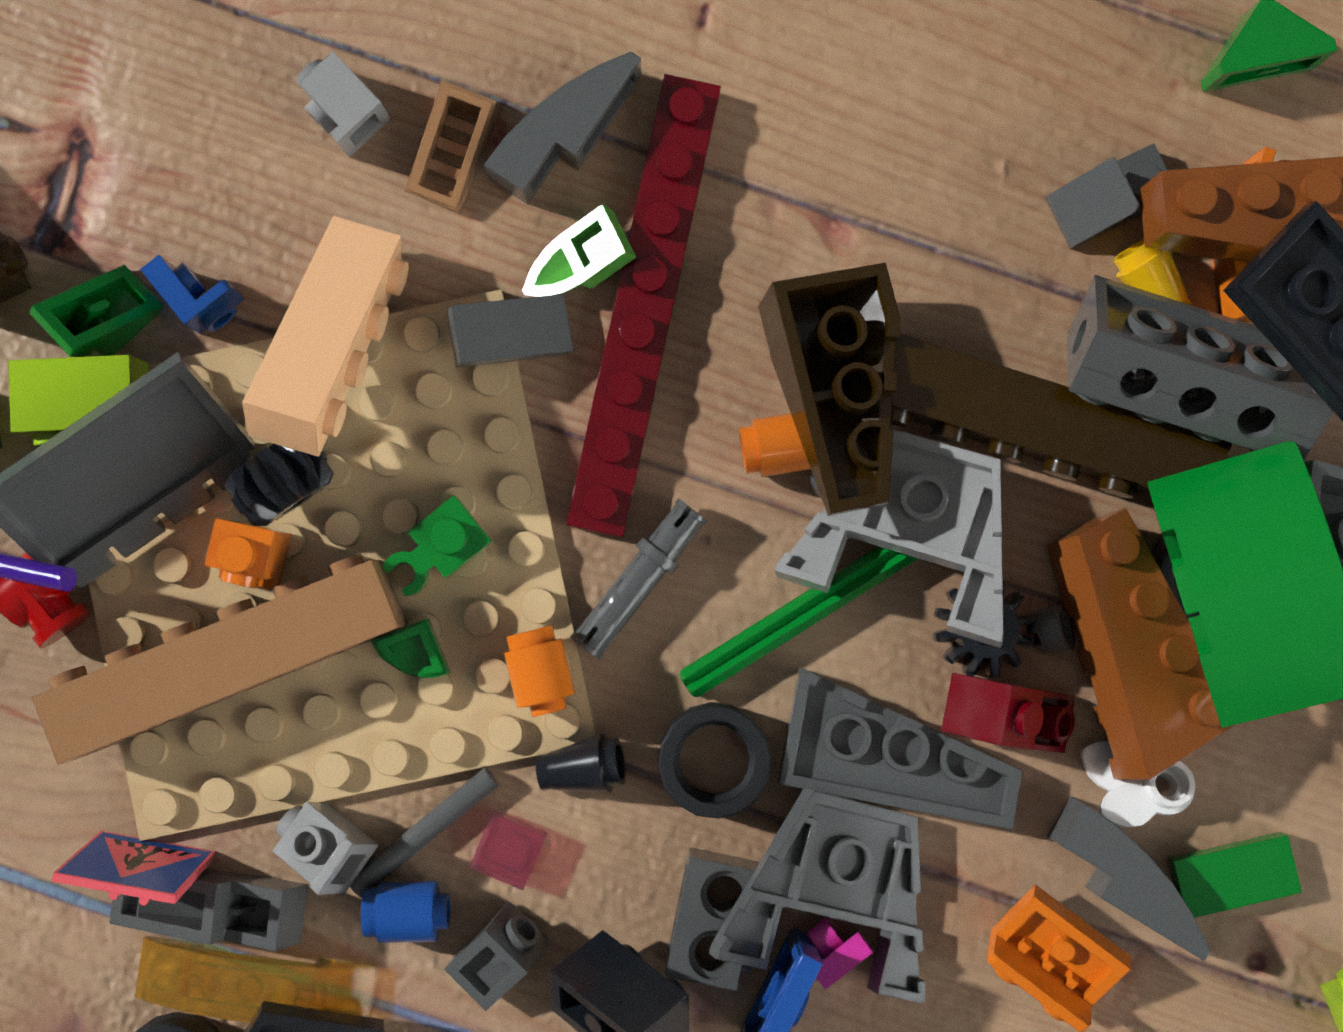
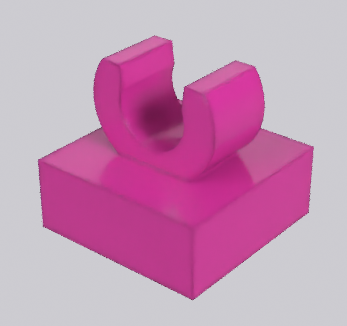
[807,917,873,990]

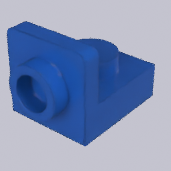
[140,255,244,334]

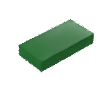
[1167,832,1302,918]

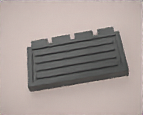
[0,352,255,588]

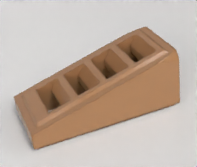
[404,80,502,212]

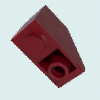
[941,673,1075,753]

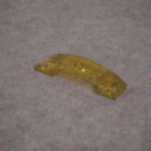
[135,936,378,1023]

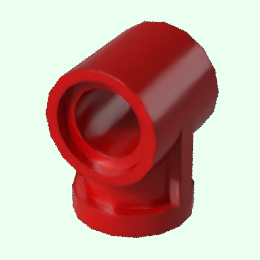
[0,552,90,649]

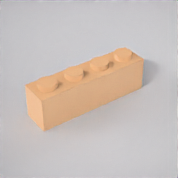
[242,216,409,457]

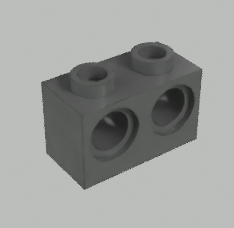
[665,847,758,991]

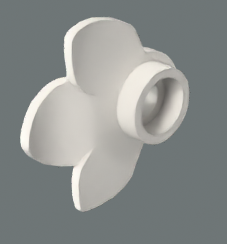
[1080,741,1195,827]

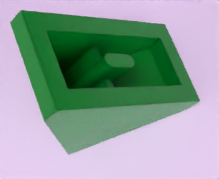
[1201,0,1338,92]
[29,264,163,357]

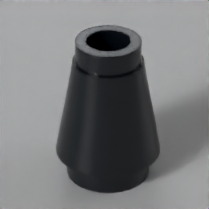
[536,734,626,793]

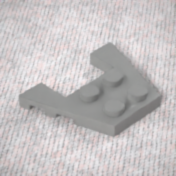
[775,429,1003,648]

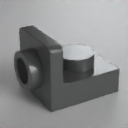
[444,902,549,1011]

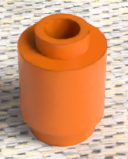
[739,413,811,477]
[504,625,575,717]

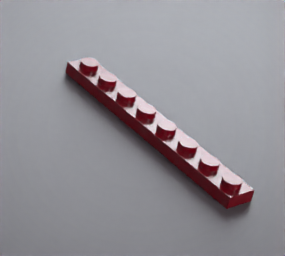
[566,74,721,538]

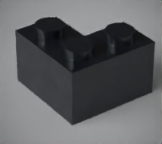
[550,930,689,1032]

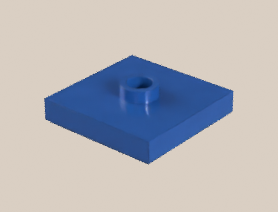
[740,927,823,1032]

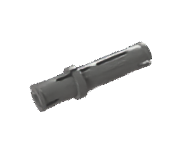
[570,498,708,659]

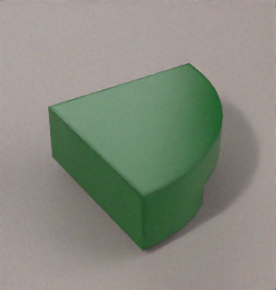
[371,618,451,678]

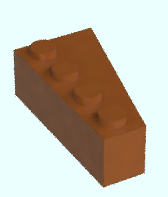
[1139,156,1343,262]
[1047,508,1235,780]

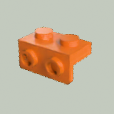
[987,884,1131,1032]

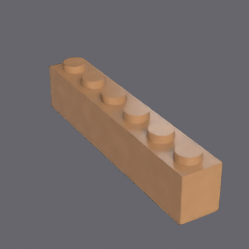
[31,554,408,765]

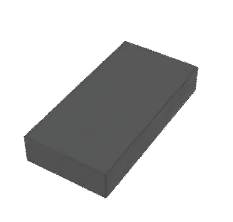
[447,294,574,368]

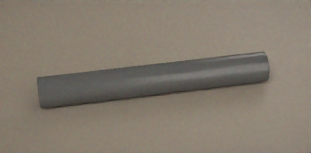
[350,767,499,897]

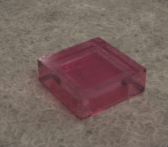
[469,810,548,890]

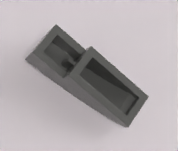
[484,51,642,205]
[1047,797,1210,961]
[109,869,308,951]

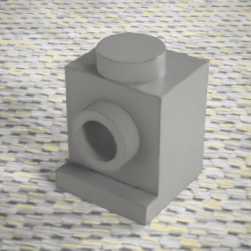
[296,51,391,158]
[273,802,378,895]

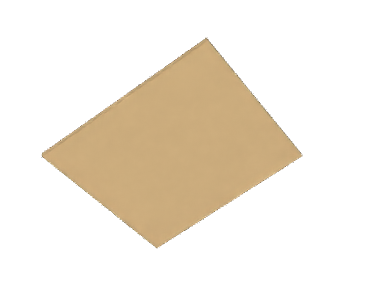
[89,289,597,841]

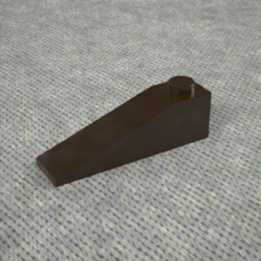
[758,262,901,516]

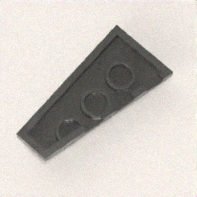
[777,667,1023,830]

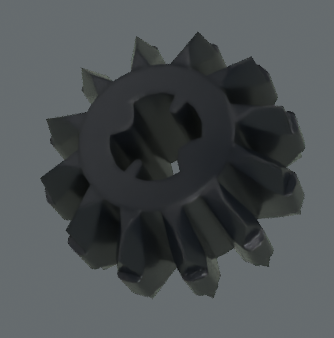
[225,444,334,526]
[933,581,1035,678]

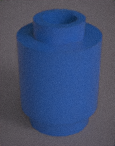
[361,881,451,943]

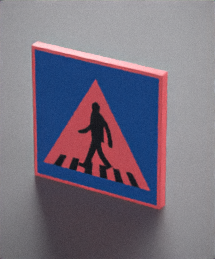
[52,831,215,906]

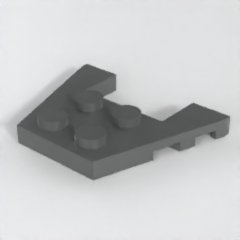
[708,787,926,1004]

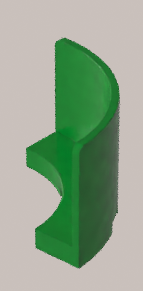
[1147,441,1343,728]

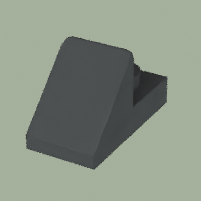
[1045,143,1167,249]

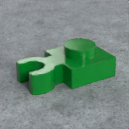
[382,495,494,596]

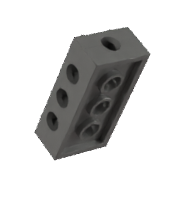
[1068,275,1333,460]

